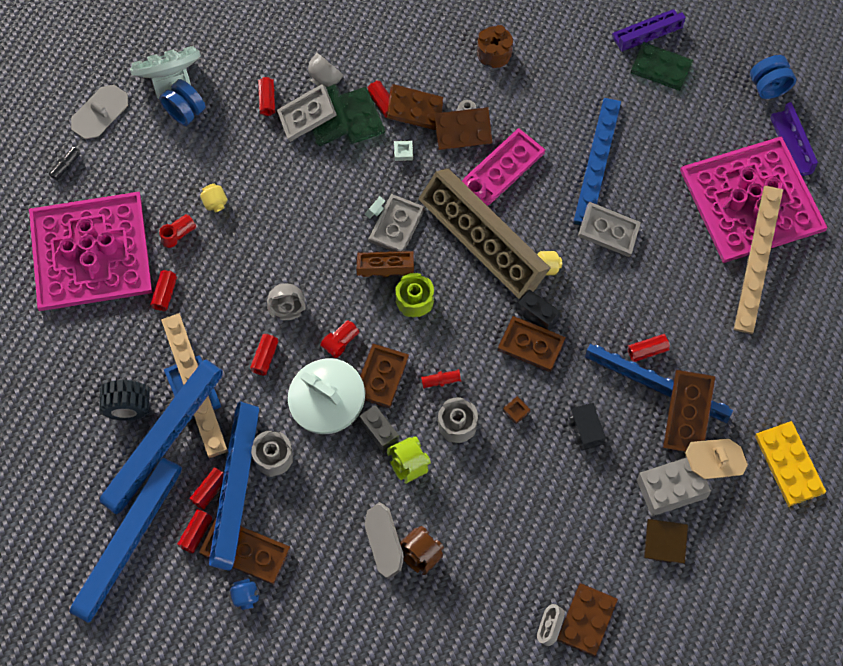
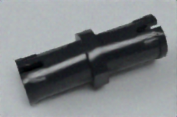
[49,146,81,181]

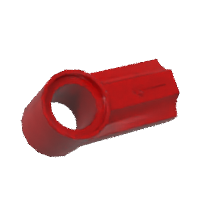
[159,214,196,248]
[320,320,359,358]

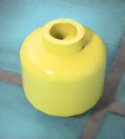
[200,184,228,212]
[537,251,562,276]

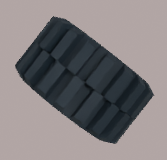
[99,380,150,421]

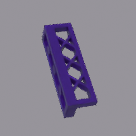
[612,9,686,52]
[770,102,818,176]

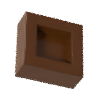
[503,396,531,424]

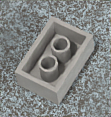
[637,458,711,517]

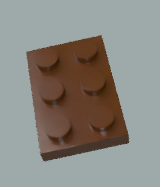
[387,84,443,130]
[434,107,493,150]
[356,251,414,277]
[497,316,566,373]
[360,343,409,408]
[556,583,618,657]

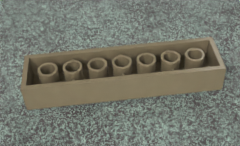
[418,168,550,299]

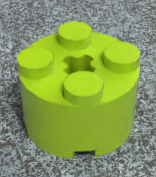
[396,273,434,317]
[387,437,431,484]

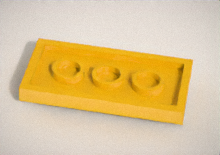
[755,421,826,507]

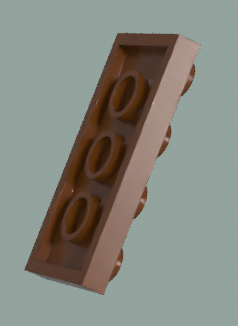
[663,370,716,452]
[199,519,291,585]

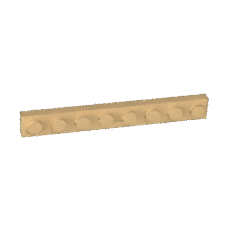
[734,186,783,334]
[161,313,228,458]

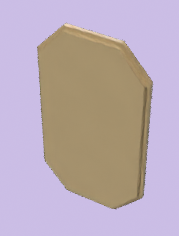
[685,439,748,479]

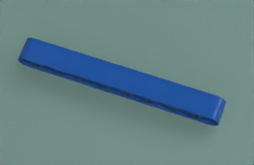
[100,360,223,514]
[209,401,259,571]
[69,458,182,623]

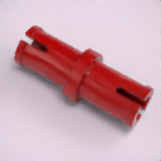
[421,369,461,389]

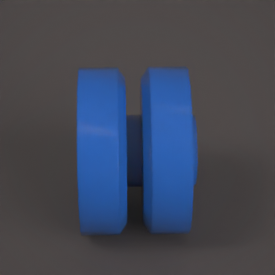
[750,55,797,99]
[159,79,206,126]

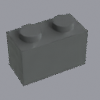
[359,405,399,454]

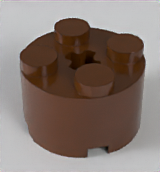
[477,25,513,68]
[400,526,444,575]

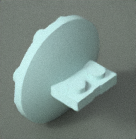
[130,46,201,99]
[288,359,365,434]

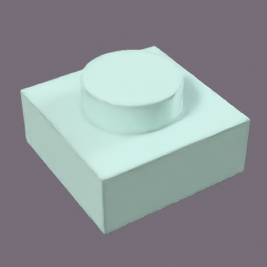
[394,141,413,161]
[365,196,385,219]

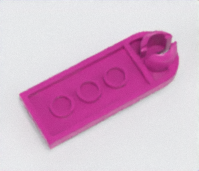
[462,128,545,206]

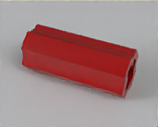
[258,77,275,116]
[367,80,389,118]
[150,270,177,311]
[250,334,279,376]
[628,334,670,362]
[189,468,224,510]
[177,509,213,554]

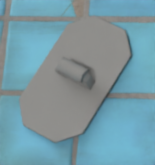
[71,85,128,139]
[365,502,404,579]

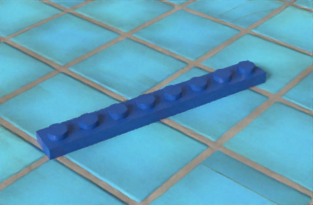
[573,98,621,225]
[585,344,733,423]

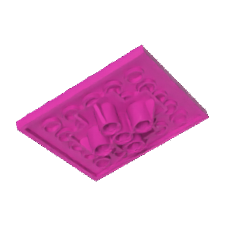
[680,136,827,263]
[29,192,153,311]

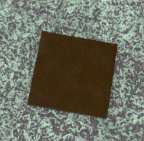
[644,519,688,564]

